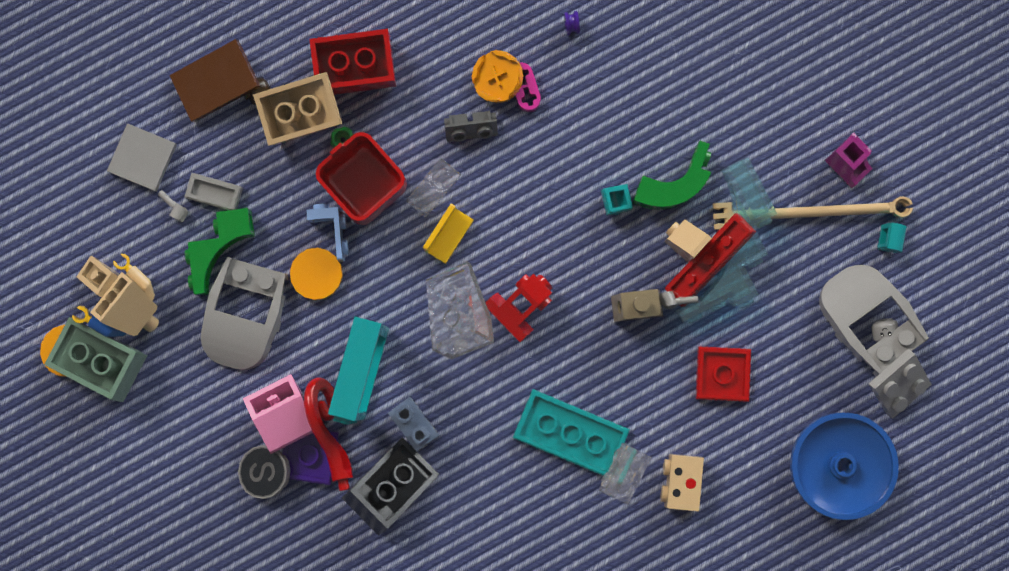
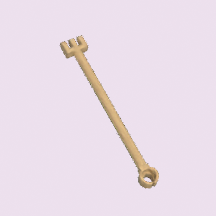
[713,196,913,230]

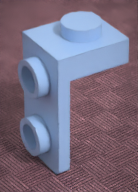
[307,204,349,262]

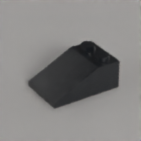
[342,437,439,536]

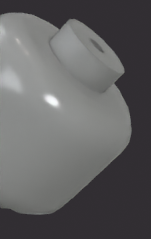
[871,318,898,342]

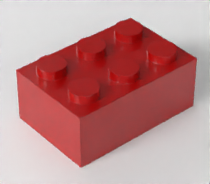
[309,29,397,95]

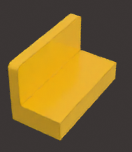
[423,204,474,264]

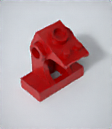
[483,274,553,342]

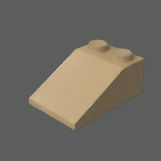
[253,72,342,146]

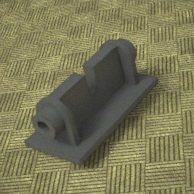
[444,110,498,142]

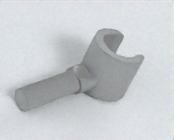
[158,190,188,222]
[660,291,699,309]

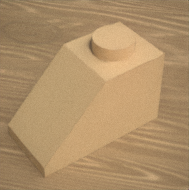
[664,220,712,262]
[77,255,120,297]

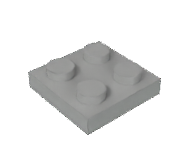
[869,349,932,419]

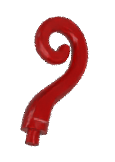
[304,378,353,491]

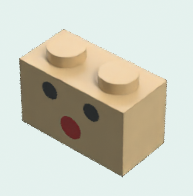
[660,454,704,511]

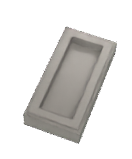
[184,173,243,210]

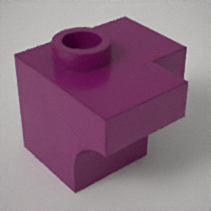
[825,132,873,188]

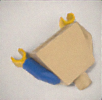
[72,254,159,337]

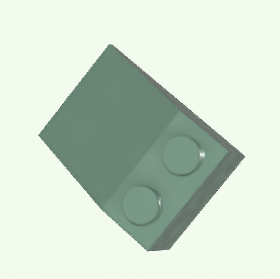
[44,317,148,402]

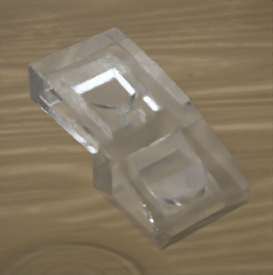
[406,158,461,218]

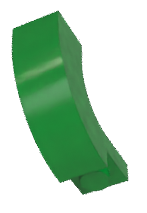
[632,141,711,210]

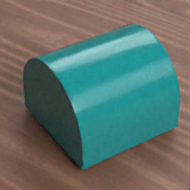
[601,184,633,216]
[877,222,907,253]

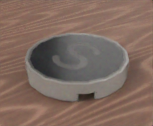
[238,445,291,499]

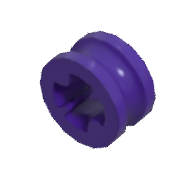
[564,11,580,36]

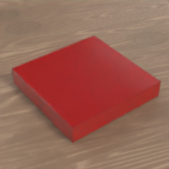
[695,346,751,402]

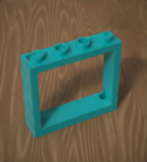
[328,316,389,425]

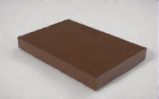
[169,39,261,122]

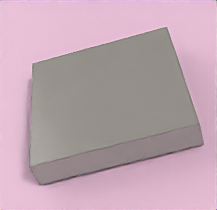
[107,123,177,192]

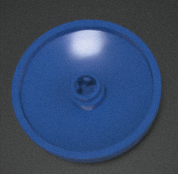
[790,412,899,520]

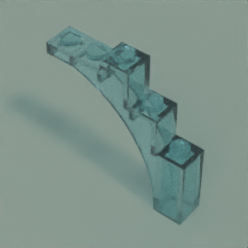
[676,157,777,324]

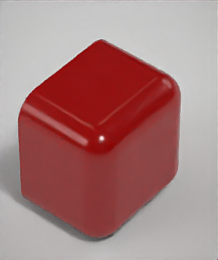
[316,132,407,225]

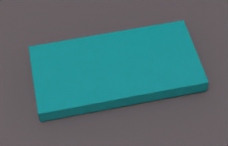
[512,389,630,478]

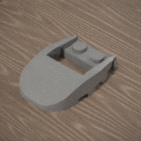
[201,257,289,370]
[819,265,929,377]

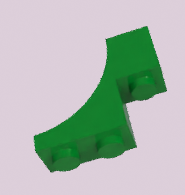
[185,208,255,296]

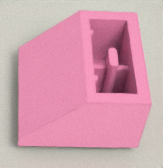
[243,375,313,454]

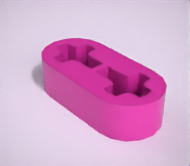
[515,62,541,112]

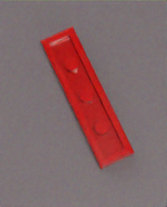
[665,213,756,307]

